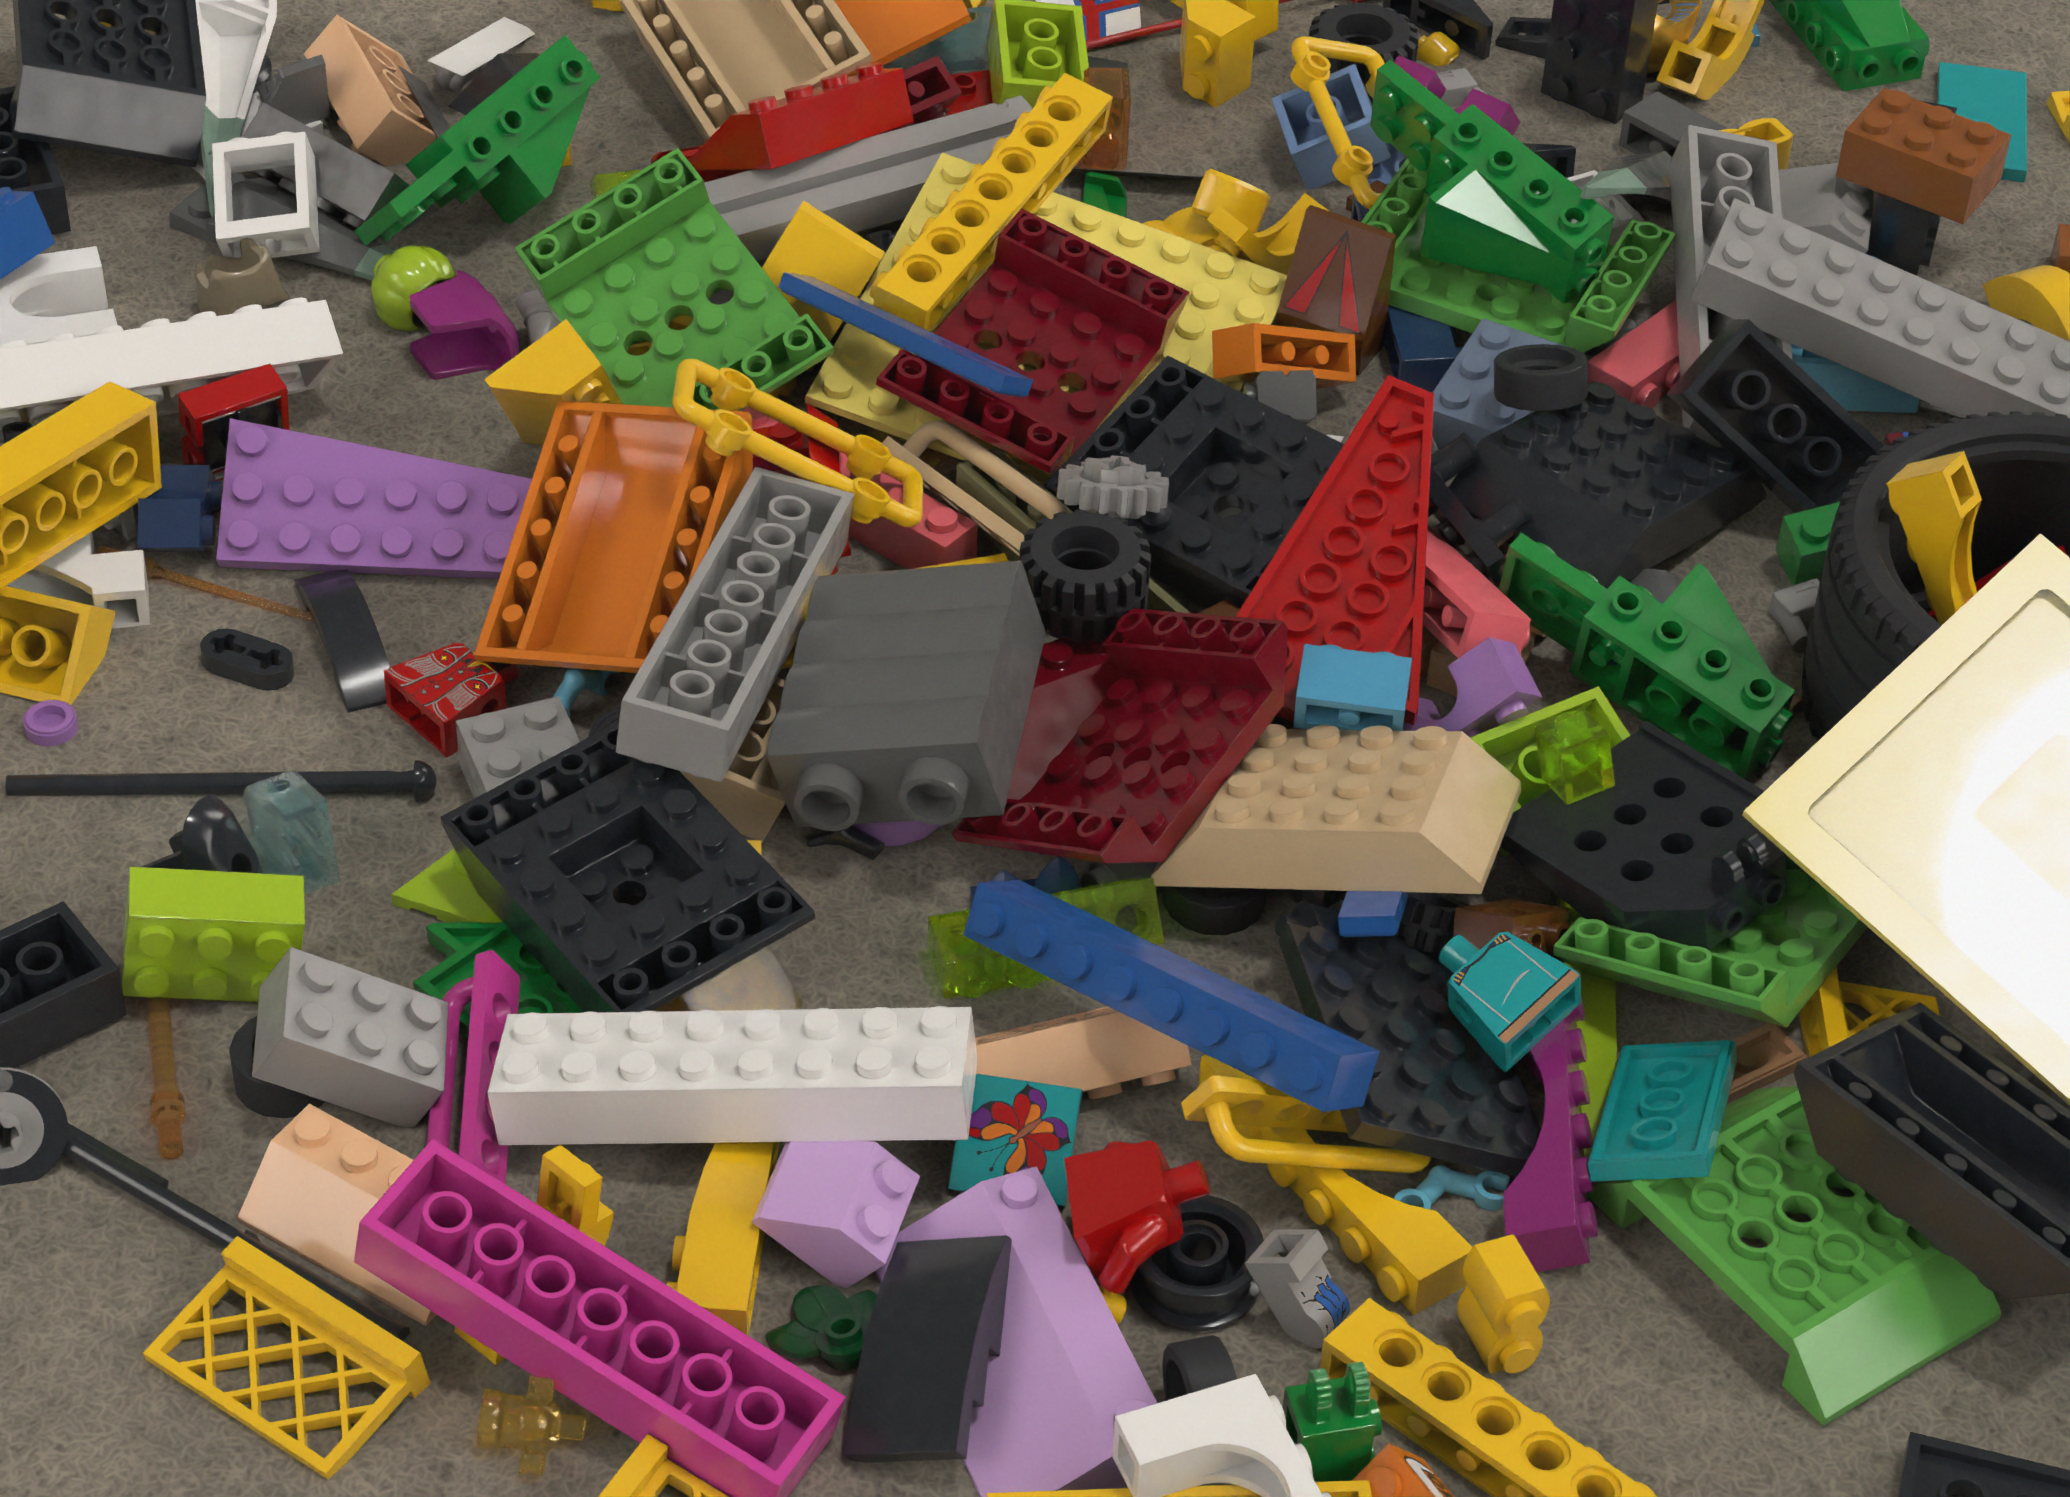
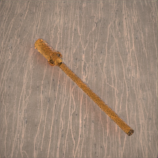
[96,545,314,623]

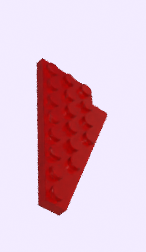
[1236,375,1434,725]

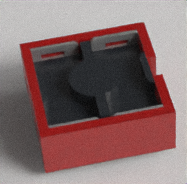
[178,363,290,481]

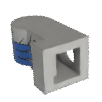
[1244,1229,1350,1349]

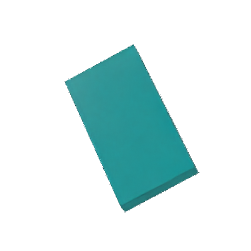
[1936,62,2027,182]
[1588,1040,1738,1182]

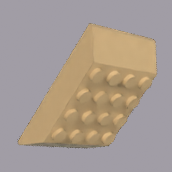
[619,0,873,142]
[1151,724,1521,894]

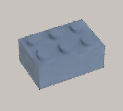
[1432,318,1567,449]

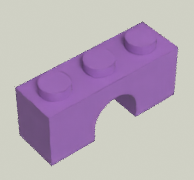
[1403,637,1542,737]

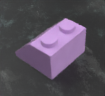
[752,1140,920,1288]

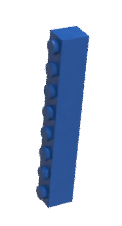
[963,880,1380,1112]

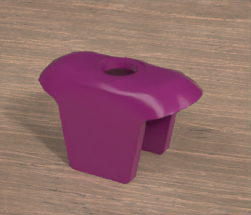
[410,269,520,380]

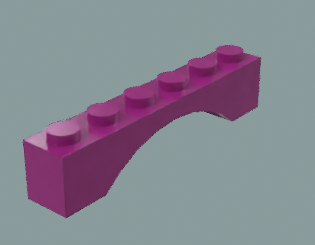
[1504,996,1598,1272]

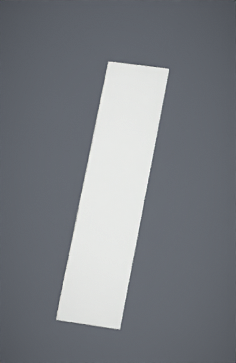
[428,17,535,76]

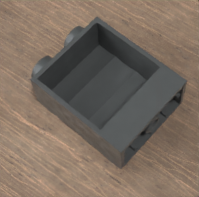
[767,560,1046,831]

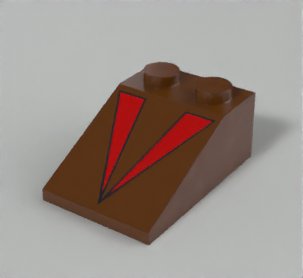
[1276,205,1396,376]

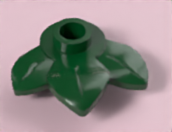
[766,1285,877,1370]

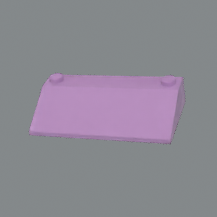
[875,1166,1157,1497]

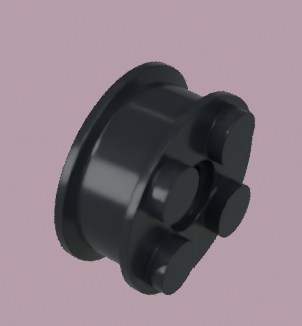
[1130,1195,1264,1331]

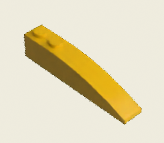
[666,1142,780,1336]

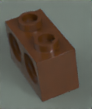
[1453,899,1570,963]

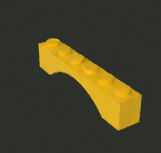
[1887,451,1982,625]
[1197,1054,1472,1315]

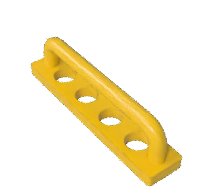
[1181,1076,1431,1174]

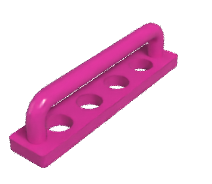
[426,950,520,1184]

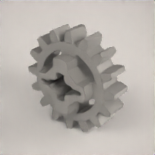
[1057,455,1169,519]

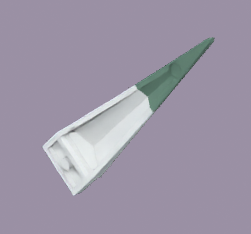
[195,0,277,218]

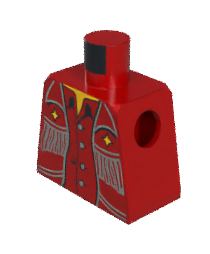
[384,643,519,758]

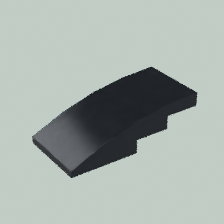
[843,1235,1012,1463]

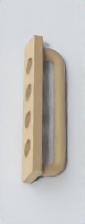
[882,420,1068,557]

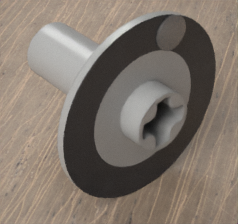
[0,1067,68,1186]

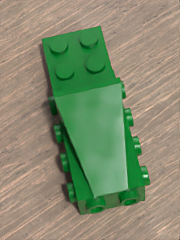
[1769,0,1930,91]
[354,34,600,245]
[1370,60,1614,304]
[1499,533,1796,780]

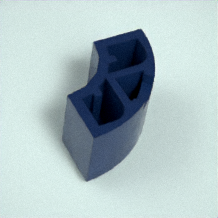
[137,465,223,552]

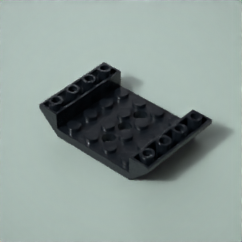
[10,0,206,168]

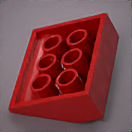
[688,62,914,170]

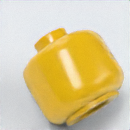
[1416,31,1460,66]

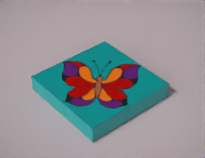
[948,1074,1083,1206]

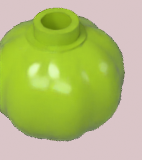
[371,245,455,331]

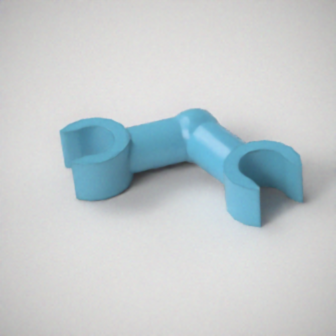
[552,668,619,718]
[1394,1165,1509,1211]

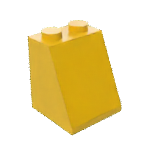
[762,200,886,372]

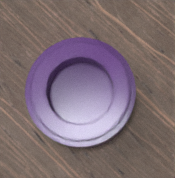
[23,700,78,746]

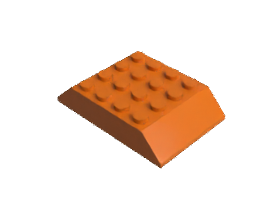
[474,401,753,673]

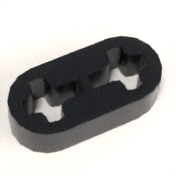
[200,628,294,691]

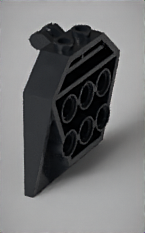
[1500,721,1787,950]

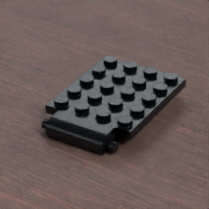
[1275,902,1541,1176]

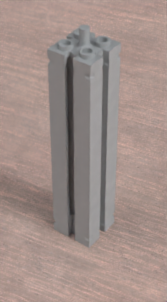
[705,96,1062,305]

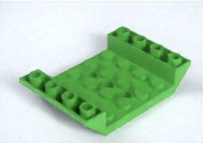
[515,148,835,411]
[1361,158,1676,353]
[1553,855,1868,1028]
[1586,1086,2001,1426]

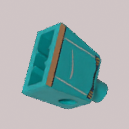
[1439,932,1581,1073]

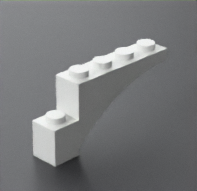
[6,532,150,629]

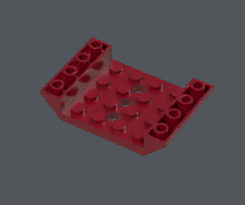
[876,209,1190,475]
[951,608,1288,863]

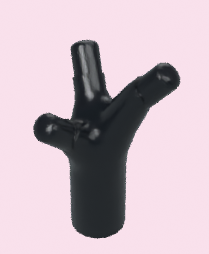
[807,825,885,860]

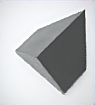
[257,54,330,125]

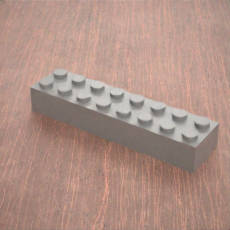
[1669,125,1792,447]
[1689,198,2070,419]
[616,467,854,783]

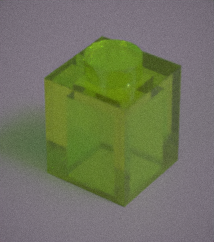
[1535,707,1615,805]

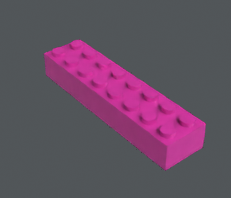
[354,1139,846,1497]

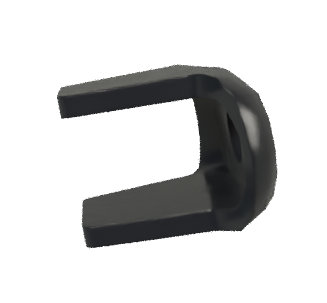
[141,794,264,874]

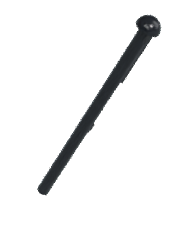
[5,760,437,802]
[62,1123,410,1341]

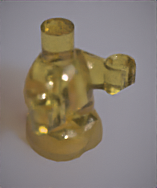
[477,1376,586,1476]

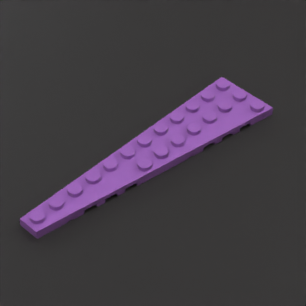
[216,418,532,579]

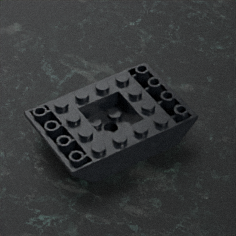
[1044,355,1344,609]
[440,721,816,1013]

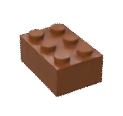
[1836,88,2012,224]

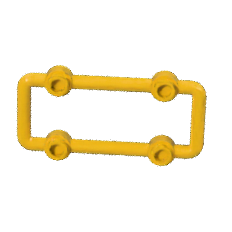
[1290,36,1385,210]
[672,358,923,527]

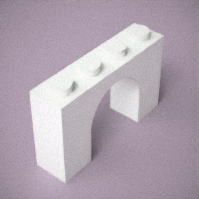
[0,246,118,346]
[1112,1374,1331,1497]

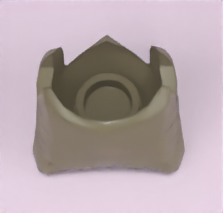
[194,238,290,316]

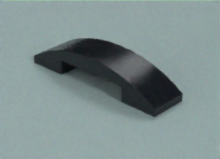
[294,569,390,713]

